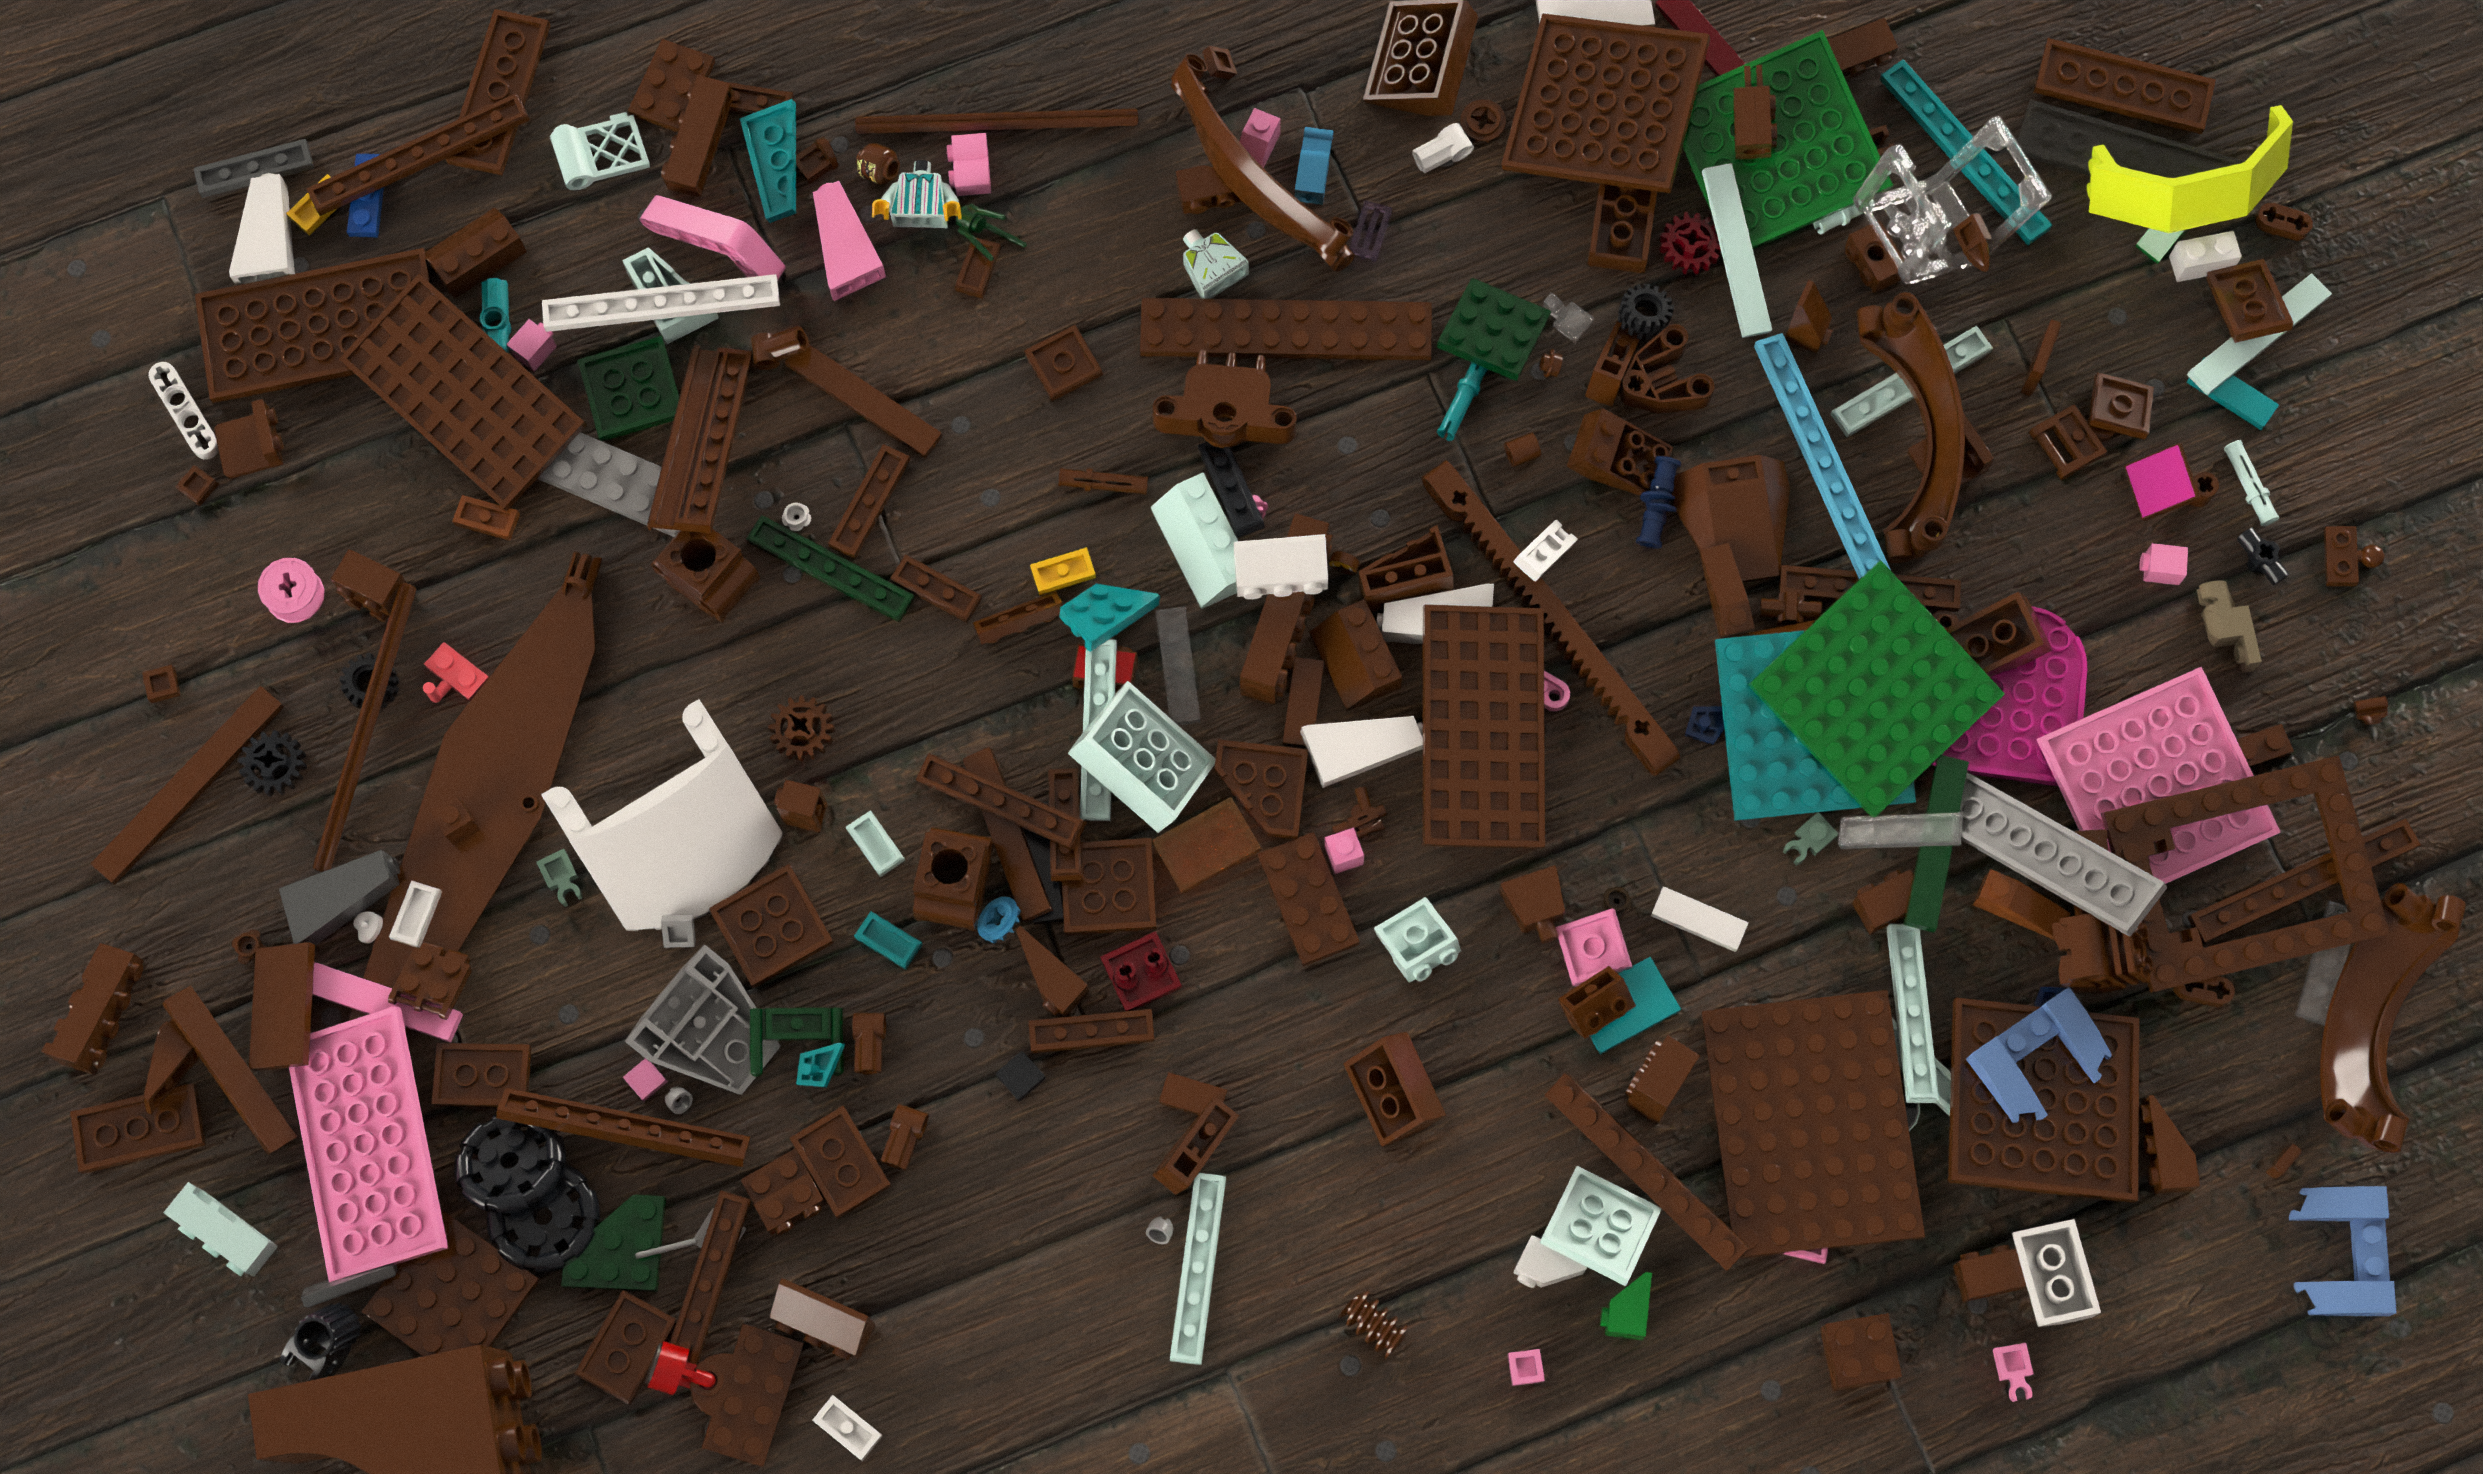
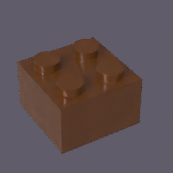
[331,549,408,622]
[1820,1313,1902,1392]

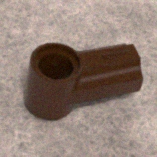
[751,326,809,370]
[852,1013,886,1075]
[880,1104,929,1171]

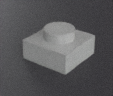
[661,914,696,948]

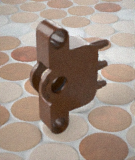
[1153,350,1297,448]

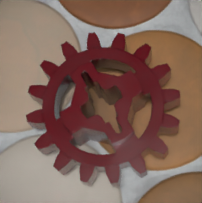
[1660,212,1721,275]

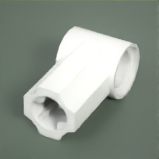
[1412,123,1474,174]

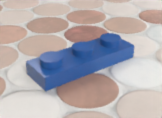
[347,154,384,238]

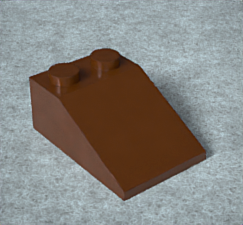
[1945,591,2053,677]

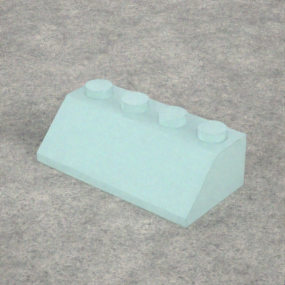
[1151,473,1238,609]

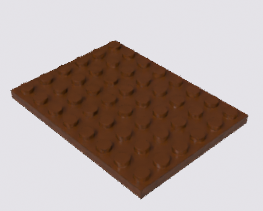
[1701,990,1925,1258]

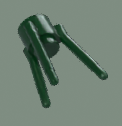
[956,203,1027,261]

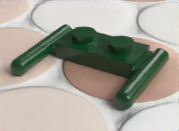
[750,1007,844,1077]

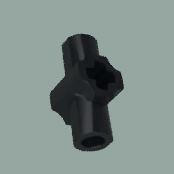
[2237,527,2289,586]

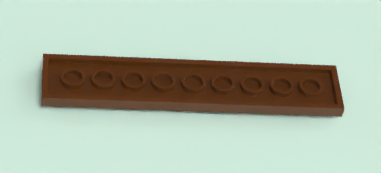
[1140,298,1432,360]

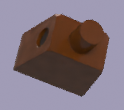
[1499,865,1565,943]

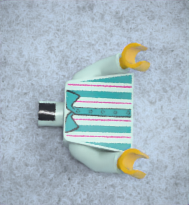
[872,160,962,228]

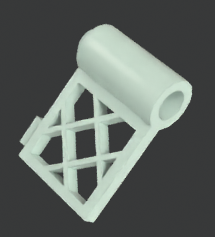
[550,112,650,190]

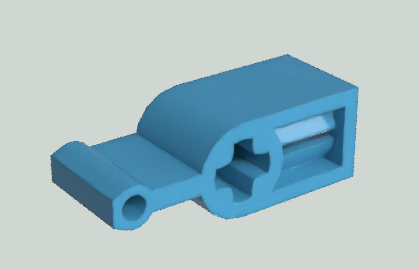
[1295,127,1333,205]

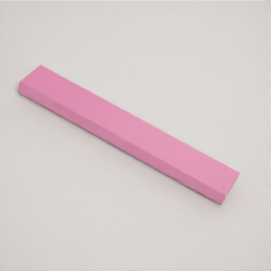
[312,962,463,1043]

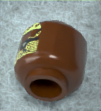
[856,143,900,184]

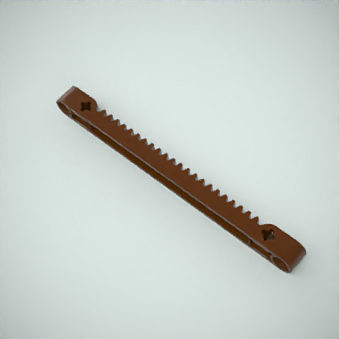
[1421,460,1680,776]

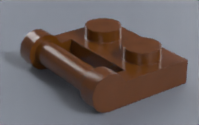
[2028,404,2107,481]

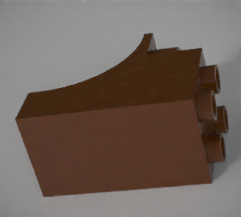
[248,1344,542,1474]

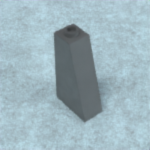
[279,850,400,946]

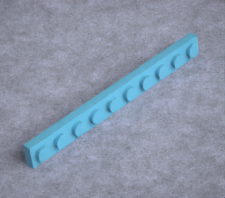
[1754,333,1891,579]

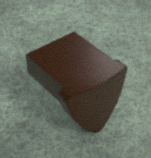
[796,137,839,184]

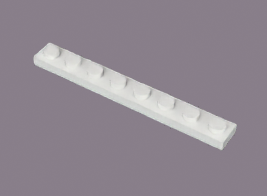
[542,274,780,332]

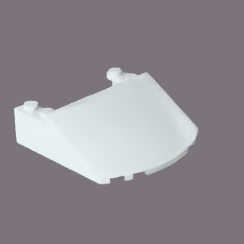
[541,699,783,931]

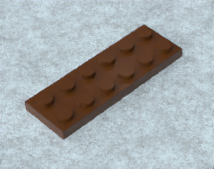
[446,9,551,176]
[2033,38,2216,134]

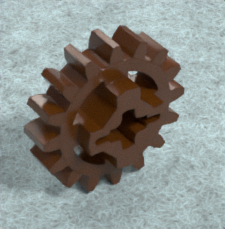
[768,695,835,762]

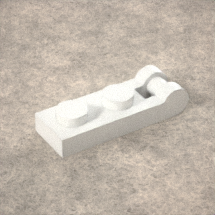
[1513,519,1578,582]

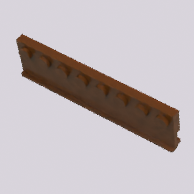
[647,345,753,534]

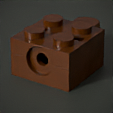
[1733,65,1777,160]

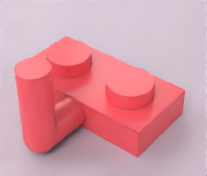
[423,642,489,703]

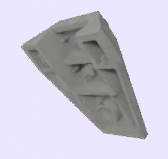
[624,945,781,1095]

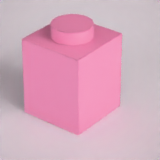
[506,319,557,372]
[2140,543,2188,585]
[1324,828,1364,874]

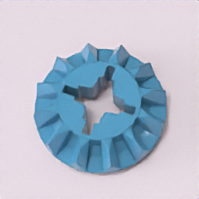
[977,897,1021,943]

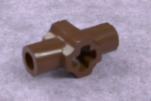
[1760,591,1822,626]

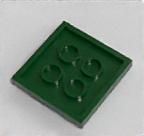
[1437,278,1551,381]
[577,336,680,441]

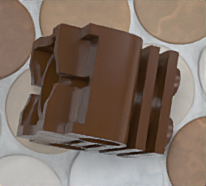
[651,528,761,623]
[913,827,994,931]
[2052,914,2154,995]

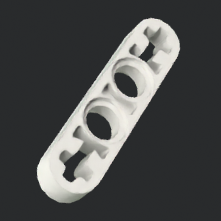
[149,362,219,459]

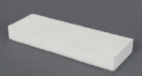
[1651,887,1749,952]

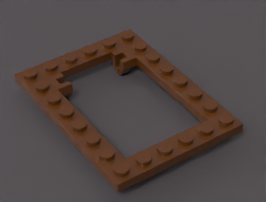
[2101,755,2390,993]

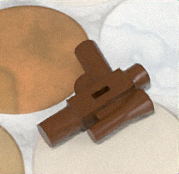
[1331,787,1387,839]

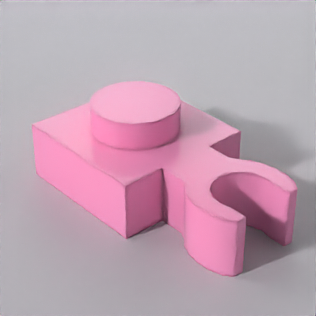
[1993,1343,2033,1402]

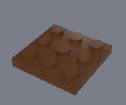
[1062,838,1157,935]
[709,864,834,988]

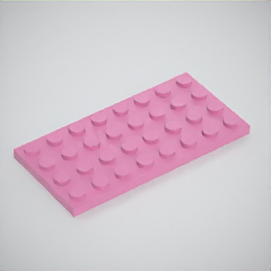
[289,1006,448,1282]

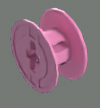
[258,558,325,623]

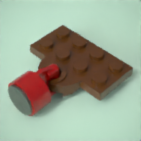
[645,1324,804,1467]

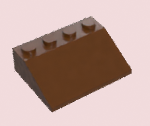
[1363,0,1478,116]

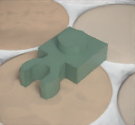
[1783,812,1839,866]
[536,849,583,907]

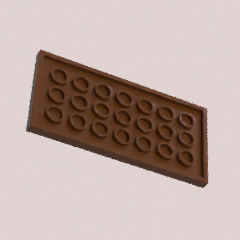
[195,248,431,403]

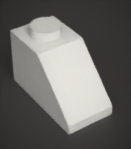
[1513,1235,1587,1288]

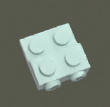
[1374,897,1461,983]

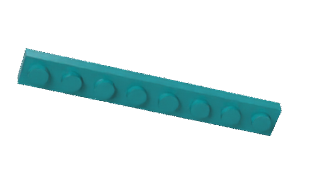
[1880,59,2052,246]

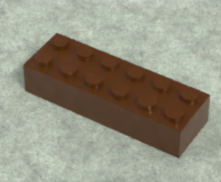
[1240,513,1333,705]

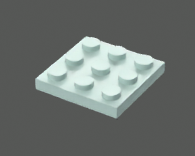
[1540,1166,1662,1286]

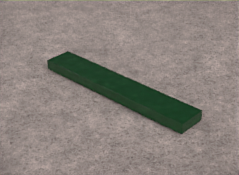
[746,515,915,623]
[1904,755,1969,933]

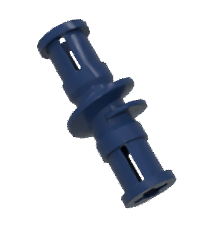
[1635,456,1681,549]

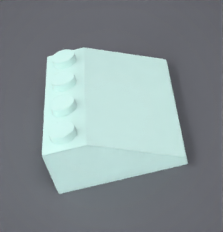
[1068,681,1216,833]

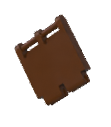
[388,942,472,1020]

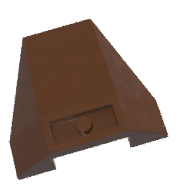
[1671,455,1790,583]

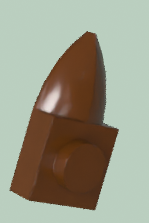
[1953,214,1992,272]

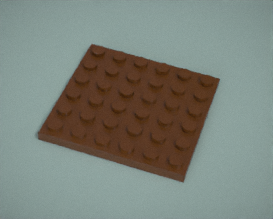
[1501,13,1710,193]
[1948,997,2139,1203]

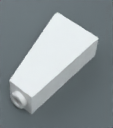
[229,173,295,285]
[1377,584,1494,645]
[1300,716,1423,788]

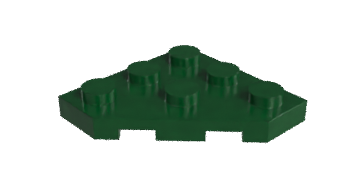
[561,1195,666,1292]

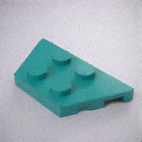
[1059,584,1160,652]

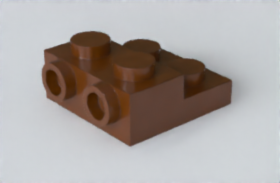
[741,1148,827,1235]

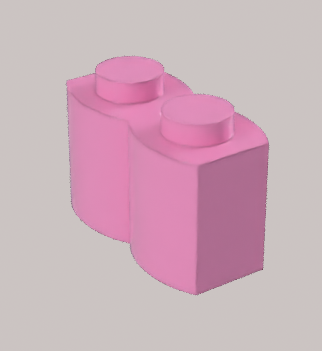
[947,133,991,196]

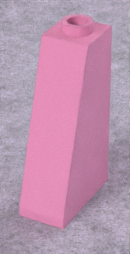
[813,181,886,301]

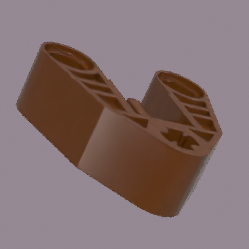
[1620,324,1715,414]

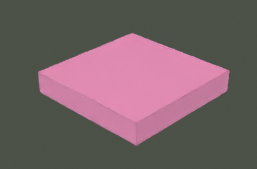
[1556,908,1633,987]

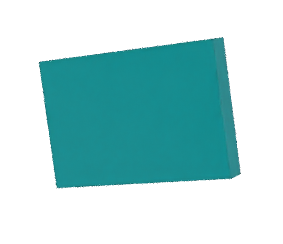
[1589,957,1681,1055]

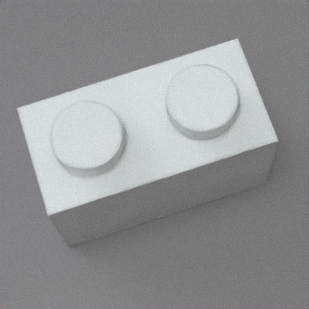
[2169,231,2242,282]

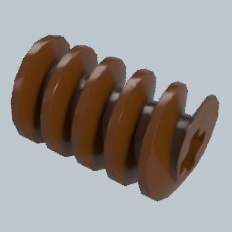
[1338,1290,1408,1360]

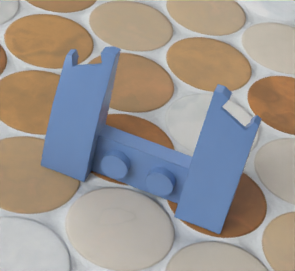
[1966,987,2112,1123]
[2289,1186,2396,1317]

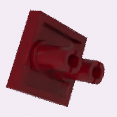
[1100,931,1182,1011]

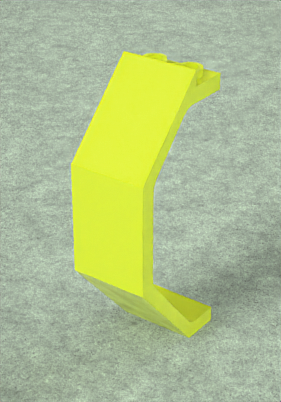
[2087,105,2293,233]

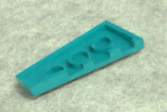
[740,99,796,223]

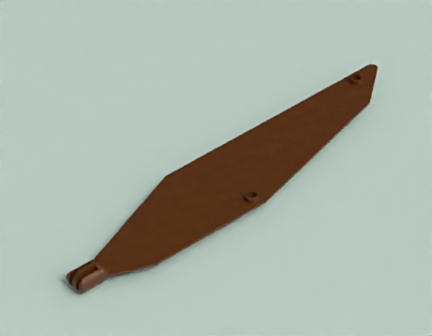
[348,551,603,1035]

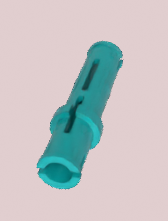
[1436,362,1488,441]

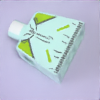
[1183,229,1249,299]

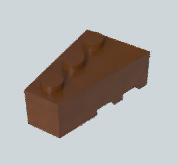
[1359,525,1453,613]

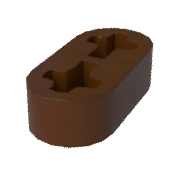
[2255,203,2313,241]
[2173,976,2235,1007]

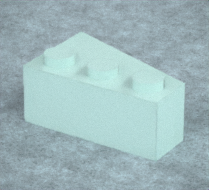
[622,248,719,344]
[163,1182,278,1277]

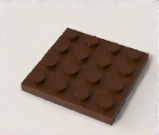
[362,1209,540,1356]

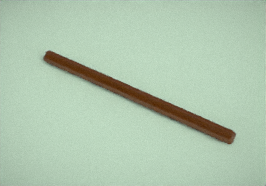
[855,109,1139,134]
[313,583,416,872]

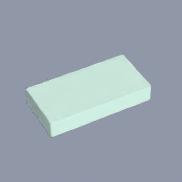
[846,810,905,877]

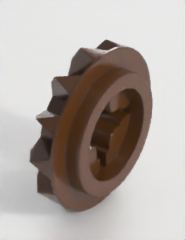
[1460,99,1506,143]

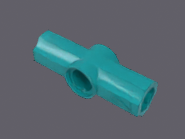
[479,278,512,354]

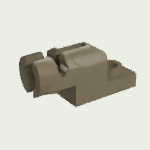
[2196,581,2262,673]

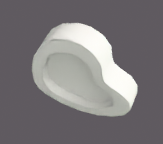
[353,911,383,944]

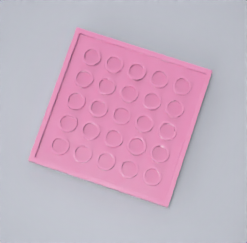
[2036,667,2281,884]

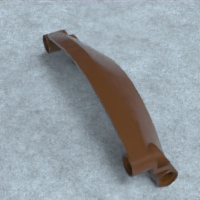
[1170,53,1355,272]
[1856,292,1965,563]
[2320,883,2466,1154]

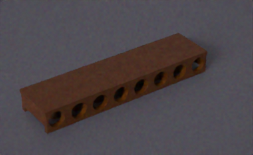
[1587,184,1657,274]

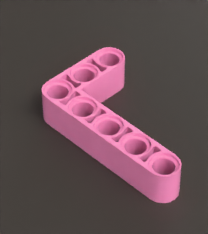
[639,195,786,279]

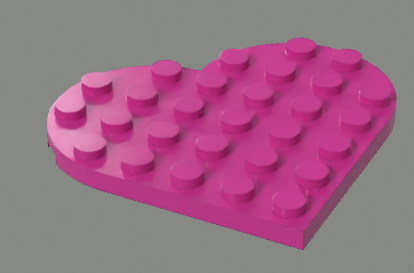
[1931,607,2087,786]

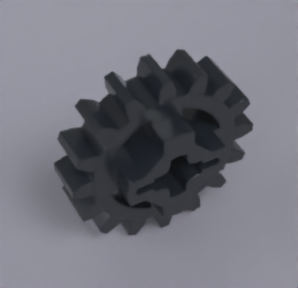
[238,730,307,797]

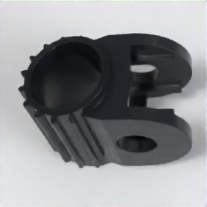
[280,1302,362,1381]

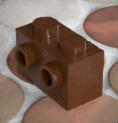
[1558,966,1636,1039]

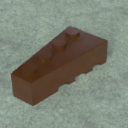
[41,943,143,1075]

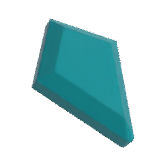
[796,1043,845,1088]

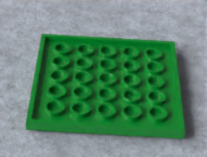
[1682,30,1893,249]
[1748,560,2005,818]

